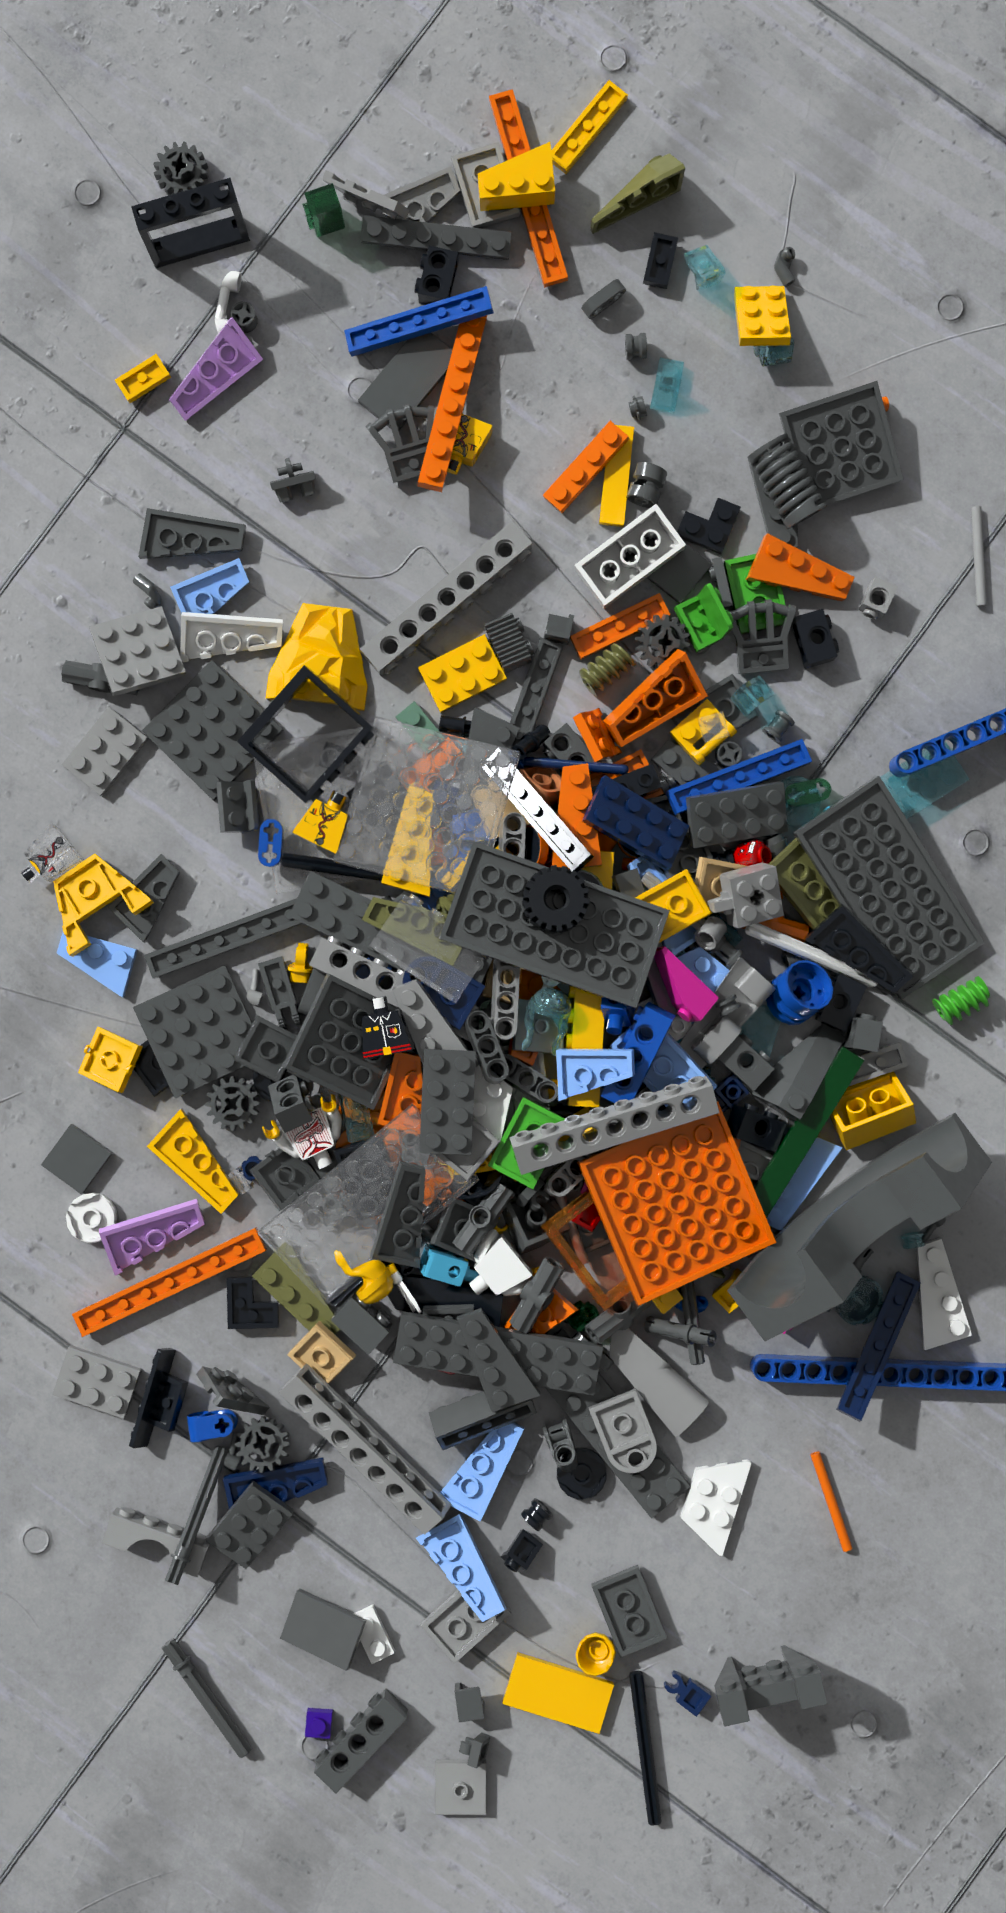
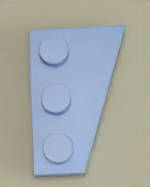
[170,558,250,614]
[57,933,137,998]
[556,1049,635,1101]

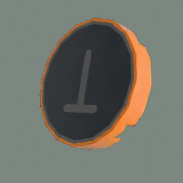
[513,825,549,865]

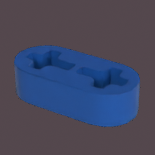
[258,819,284,867]

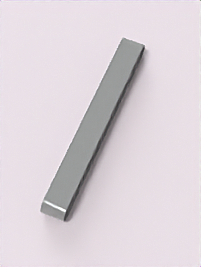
[491,812,526,1040]

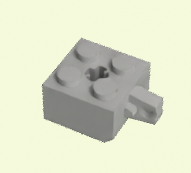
[707,862,784,928]

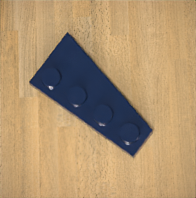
[223,1457,328,1509]

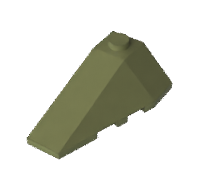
[590,153,685,234]

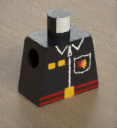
[362,996,415,1059]

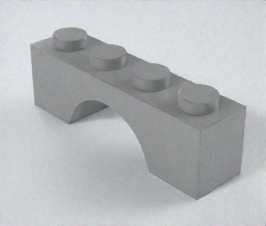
[102,1507,210,1577]

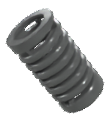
[747,433,827,529]

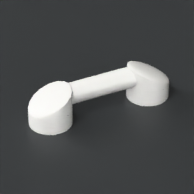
[214,271,242,333]

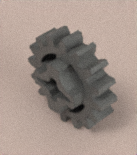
[153,141,209,195]
[635,614,690,668]
[205,1076,261,1131]
[235,1416,291,1473]

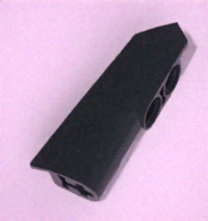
[388,1274,503,1327]

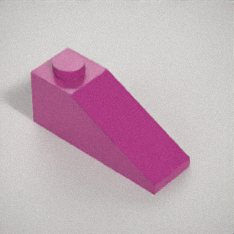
[654,946,719,1022]

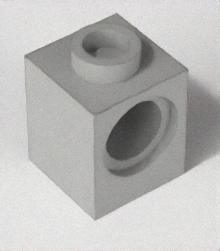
[858,577,898,619]

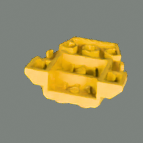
[266,603,368,711]

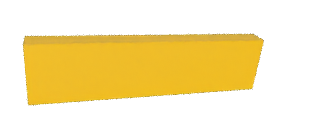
[551,80,628,174]
[599,425,634,527]

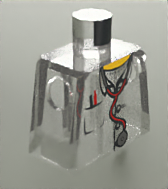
[21,823,84,883]

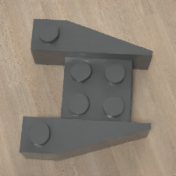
[714,1645,827,1727]

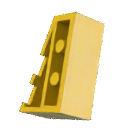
[478,142,555,211]

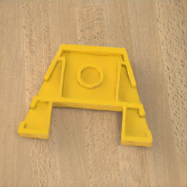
[53,854,154,957]

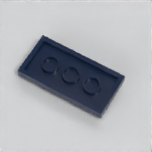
[582,775,689,871]

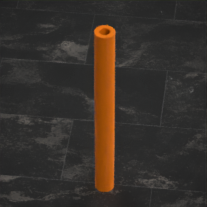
[810,1451,853,1552]

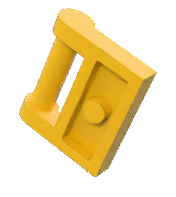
[669,699,737,765]

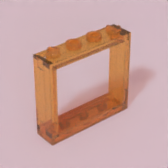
[541,1189,631,1311]

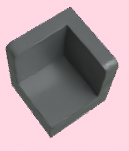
[544,614,574,645]
[454,1683,484,1722]

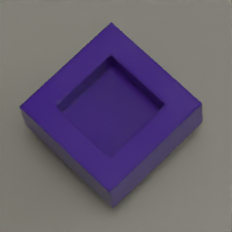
[305,1708,333,1739]

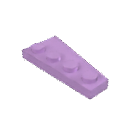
[169,317,263,421]
[99,1199,205,1276]

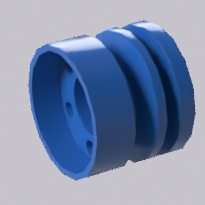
[766,960,833,1025]

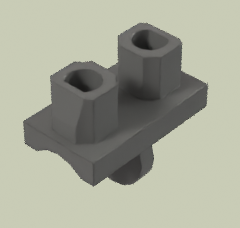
[270,458,316,503]

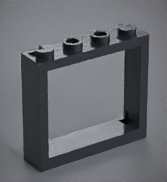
[131,178,250,268]
[237,665,375,803]

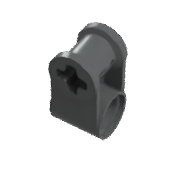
[542,1418,579,1472]

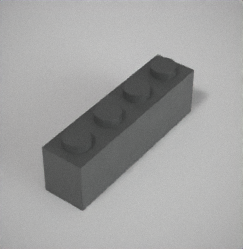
[429,1391,537,1450]

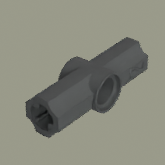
[61,660,140,696]
[452,1182,515,1256]
[509,1257,565,1334]
[585,1292,654,1344]

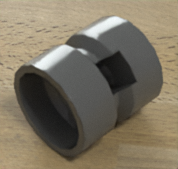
[626,462,667,508]

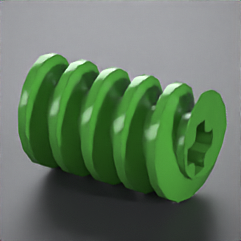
[932,976,990,1025]

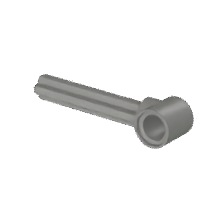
[641,872,727,950]

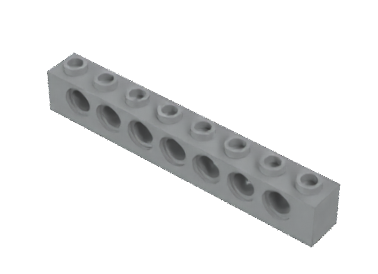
[360,520,532,676]
[309,936,507,1053]
[509,1076,719,1175]
[279,1363,452,1535]

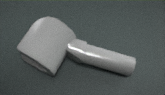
[247,969,263,1006]

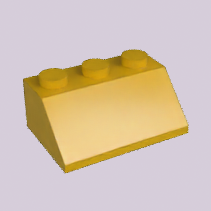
[830,1071,916,1151]

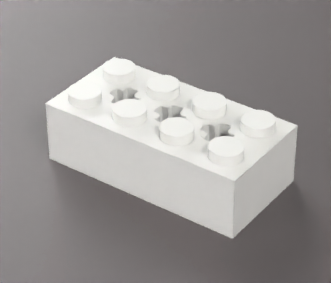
[574,504,686,609]

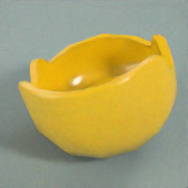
[576,1632,616,1676]

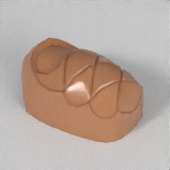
[520,767,561,806]

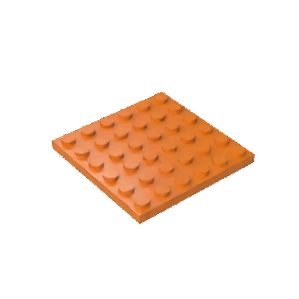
[577,1101,776,1306]

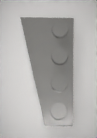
[392,979,479,1067]

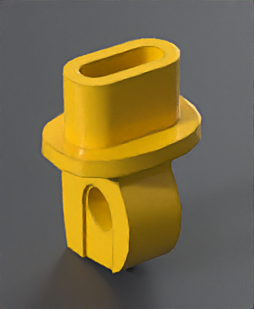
[287,943,313,983]

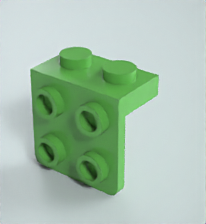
[674,583,733,653]

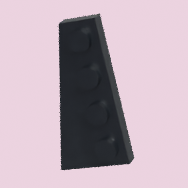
[805,904,914,993]

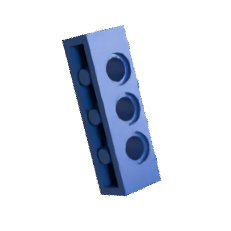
[601,1002,676,1103]

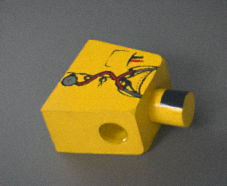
[448,414,492,475]
[292,791,350,855]

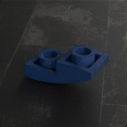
[714,1073,750,1113]

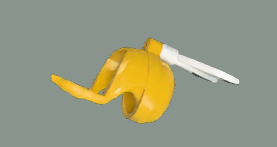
[334,1250,421,1313]

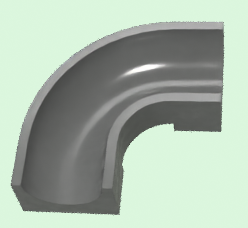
[727,1113,992,1341]

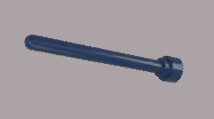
[508,750,629,775]

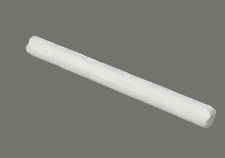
[745,923,878,987]

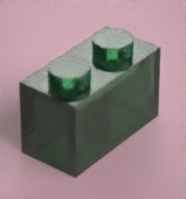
[302,183,345,237]

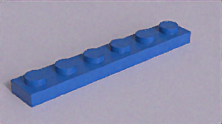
[344,286,494,357]
[666,739,812,816]

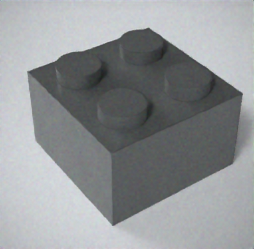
[331,1290,392,1355]

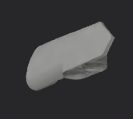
[679,957,776,1069]
[609,1328,709,1437]

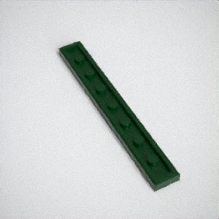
[754,1047,865,1218]

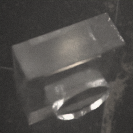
[698,711,729,743]

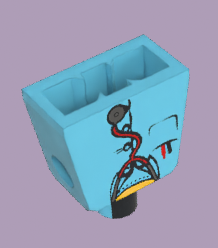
[419,1243,479,1287]

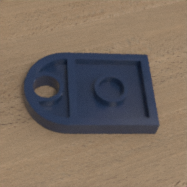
[402,956,485,1030]

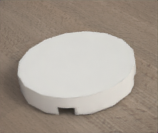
[66,1192,118,1243]

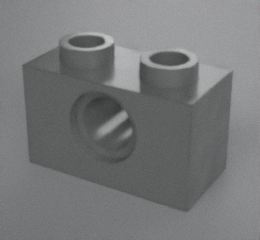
[718,1033,774,1091]

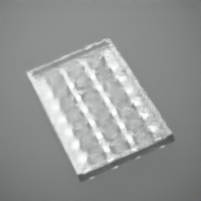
[258,1103,479,1306]

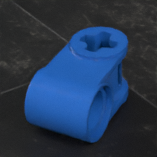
[187,1409,238,1442]

